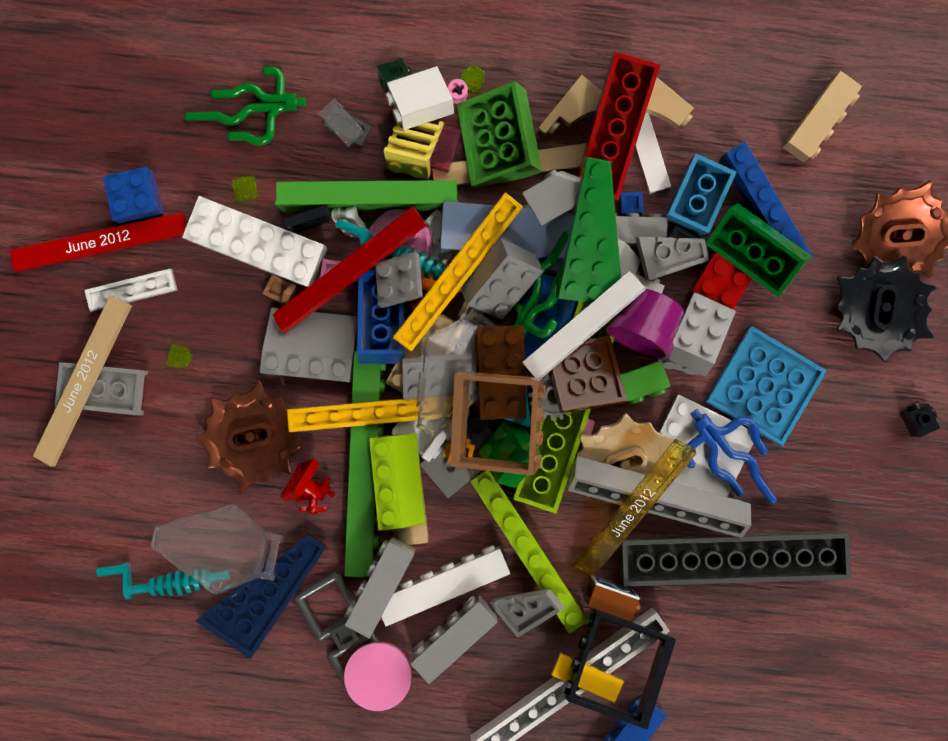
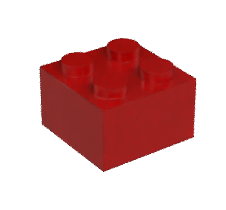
[687,252,752,310]

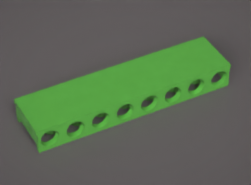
[275,180,458,213]

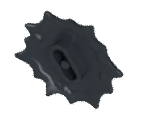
[836,256,937,362]

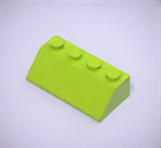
[369,433,426,530]

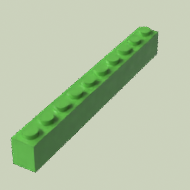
[345,351,386,577]

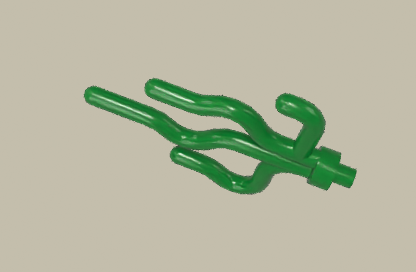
[184,66,307,146]
[512,230,569,340]

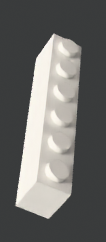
[381,545,510,626]

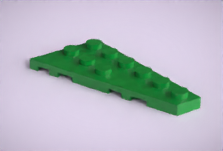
[556,157,621,303]

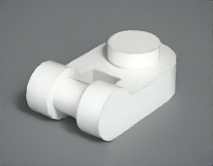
[332,207,366,238]

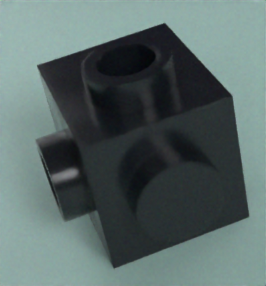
[900,401,940,438]
[467,413,494,449]

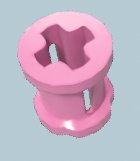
[448,79,468,104]

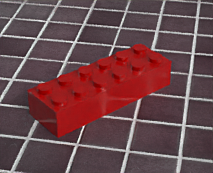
[577,51,661,200]

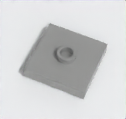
[420,438,482,498]

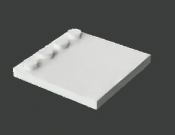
[658,394,753,497]

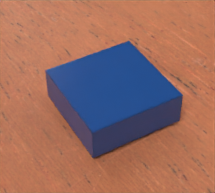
[620,192,643,216]

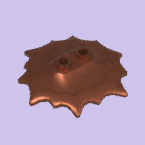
[852,180,948,278]
[195,381,301,494]

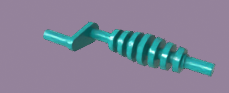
[336,219,445,281]
[96,562,231,600]

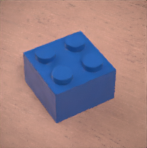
[103,167,164,224]

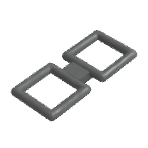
[294,571,380,691]

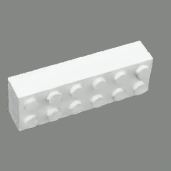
[182,196,328,287]

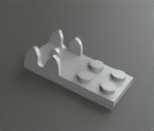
[55,362,148,415]

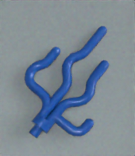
[682,409,777,504]

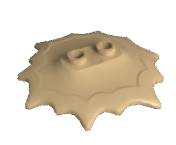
[577,413,677,515]

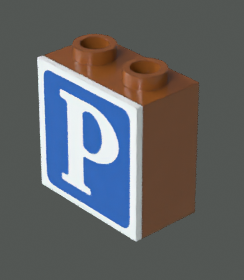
[583,575,640,622]

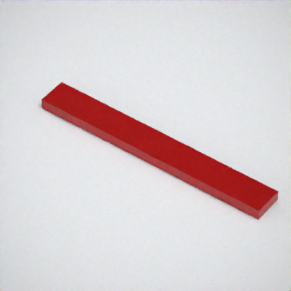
[272,207,427,334]

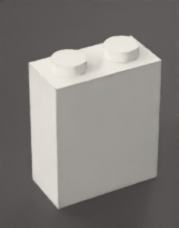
[385,66,454,130]

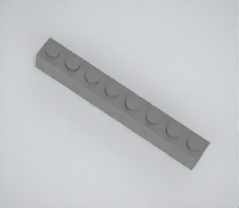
[568,456,751,538]

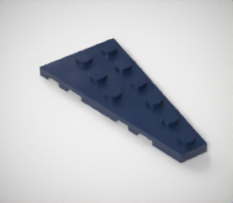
[195,534,327,659]

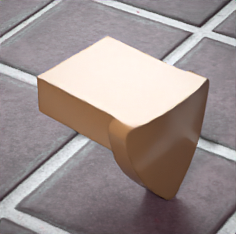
[262,274,298,307]

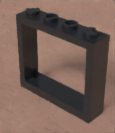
[563,609,676,729]

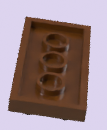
[477,325,527,420]

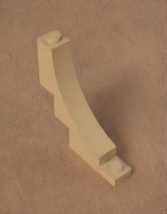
[539,75,694,136]

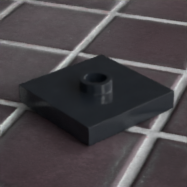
[284,204,333,234]

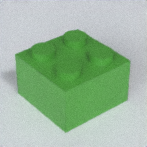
[620,361,671,404]

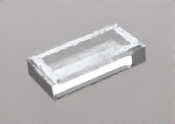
[318,98,364,147]

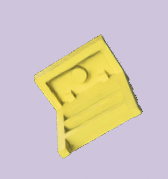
[384,121,444,179]

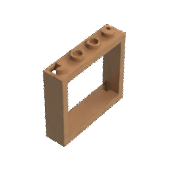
[450,371,546,475]

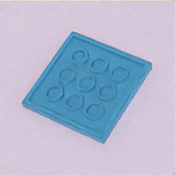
[705,325,827,447]

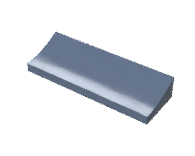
[440,201,573,263]

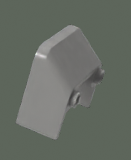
[522,170,580,226]

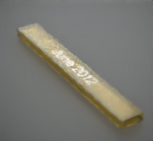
[575,439,696,576]

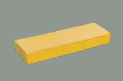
[551,653,624,703]

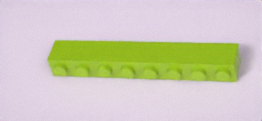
[470,470,587,634]

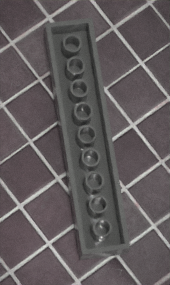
[619,530,851,586]

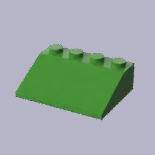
[457,81,542,187]

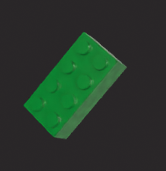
[705,204,812,297]

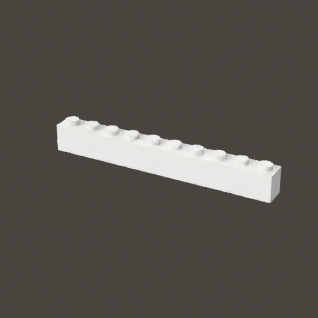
[470,607,670,741]

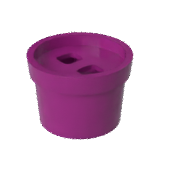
[606,289,684,360]

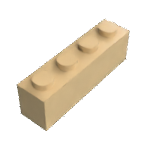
[782,71,862,163]

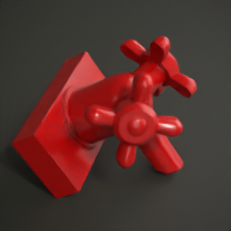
[280,458,335,515]

